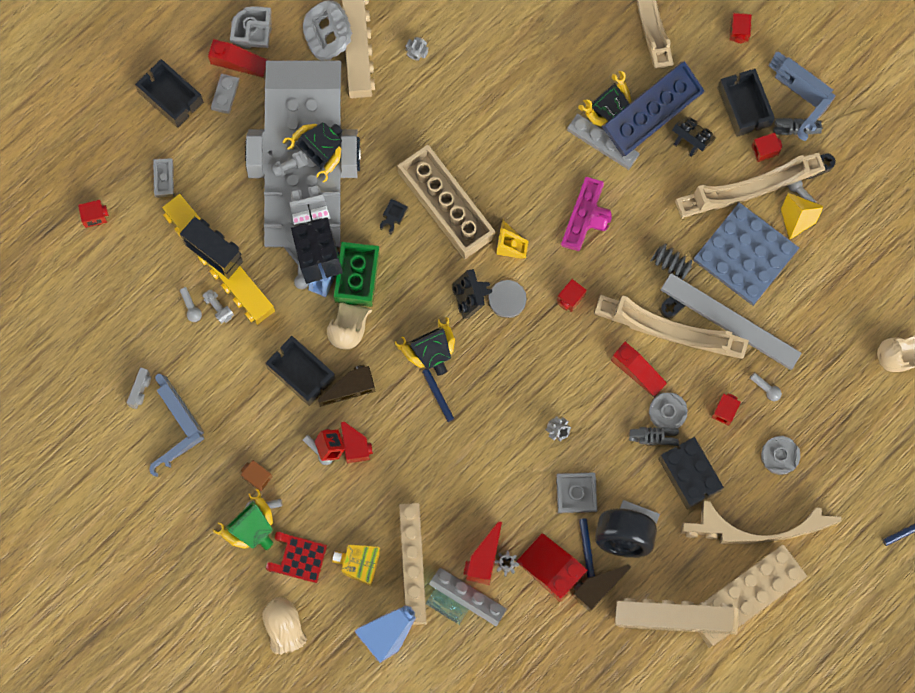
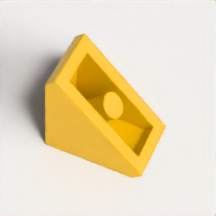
[781,193,823,240]
[497,220,529,259]

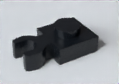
[380,199,408,235]

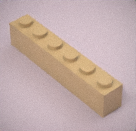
[342,0,375,98]
[400,503,427,625]
[615,598,739,634]

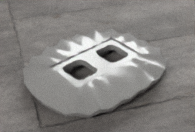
[303,0,352,61]

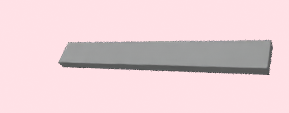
[661,273,802,370]

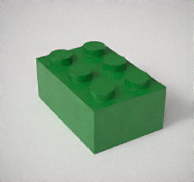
[334,242,380,307]

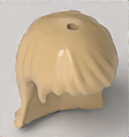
[327,303,372,350]
[877,335,915,372]
[262,597,307,655]

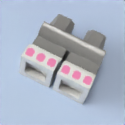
[290,186,330,227]

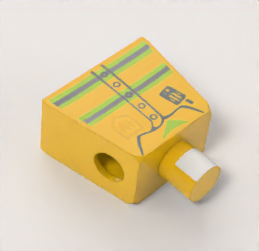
[332,545,381,586]

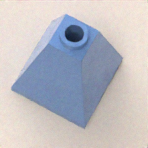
[355,605,416,663]

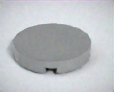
[489,280,527,318]
[649,393,687,429]
[761,436,801,475]

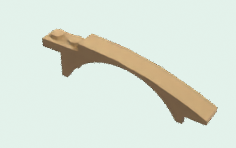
[637,0,673,68]
[675,153,825,218]
[594,295,749,359]
[681,501,841,544]

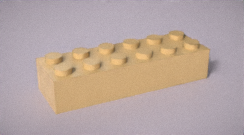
[397,145,495,260]
[698,545,808,648]

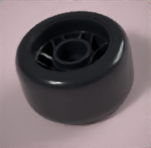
[595,509,657,558]

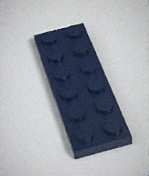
[602,61,705,157]

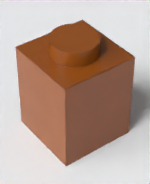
[241,460,273,492]

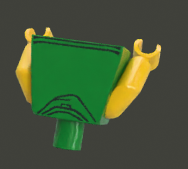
[213,489,274,550]

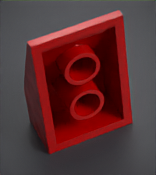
[463,521,502,585]
[516,533,587,602]

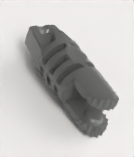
[773,118,822,135]
[629,427,679,446]

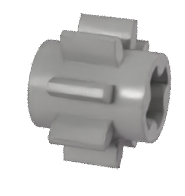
[405,37,428,61]
[546,416,571,441]
[494,551,519,576]

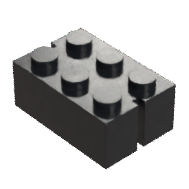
[135,59,204,128]
[717,68,775,137]
[180,217,243,279]
[291,217,343,284]
[265,336,336,406]
[658,437,724,510]

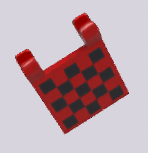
[266,532,327,583]

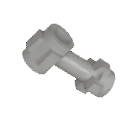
[272,150,308,176]
[203,289,234,324]

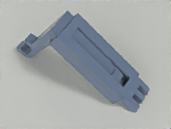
[769,52,836,141]
[150,374,205,477]

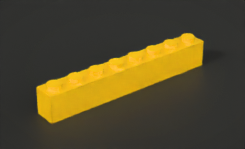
[162,194,275,325]

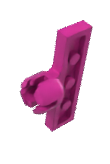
[561,177,612,252]

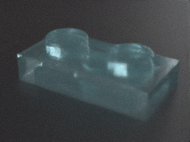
[426,589,469,625]

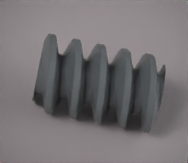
[650,243,692,280]

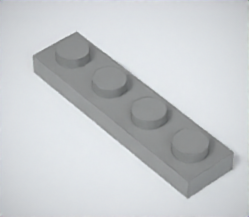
[567,113,640,170]
[429,568,507,626]

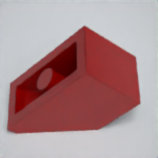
[341,421,373,463]

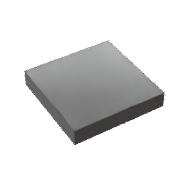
[556,473,597,513]

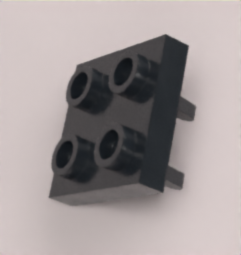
[672,117,716,157]
[452,269,492,319]

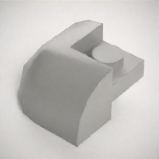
[230,6,272,49]

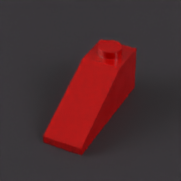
[208,39,268,78]
[611,341,667,398]

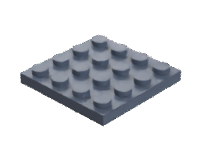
[693,203,799,306]

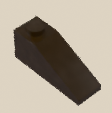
[318,365,376,407]
[573,564,631,612]

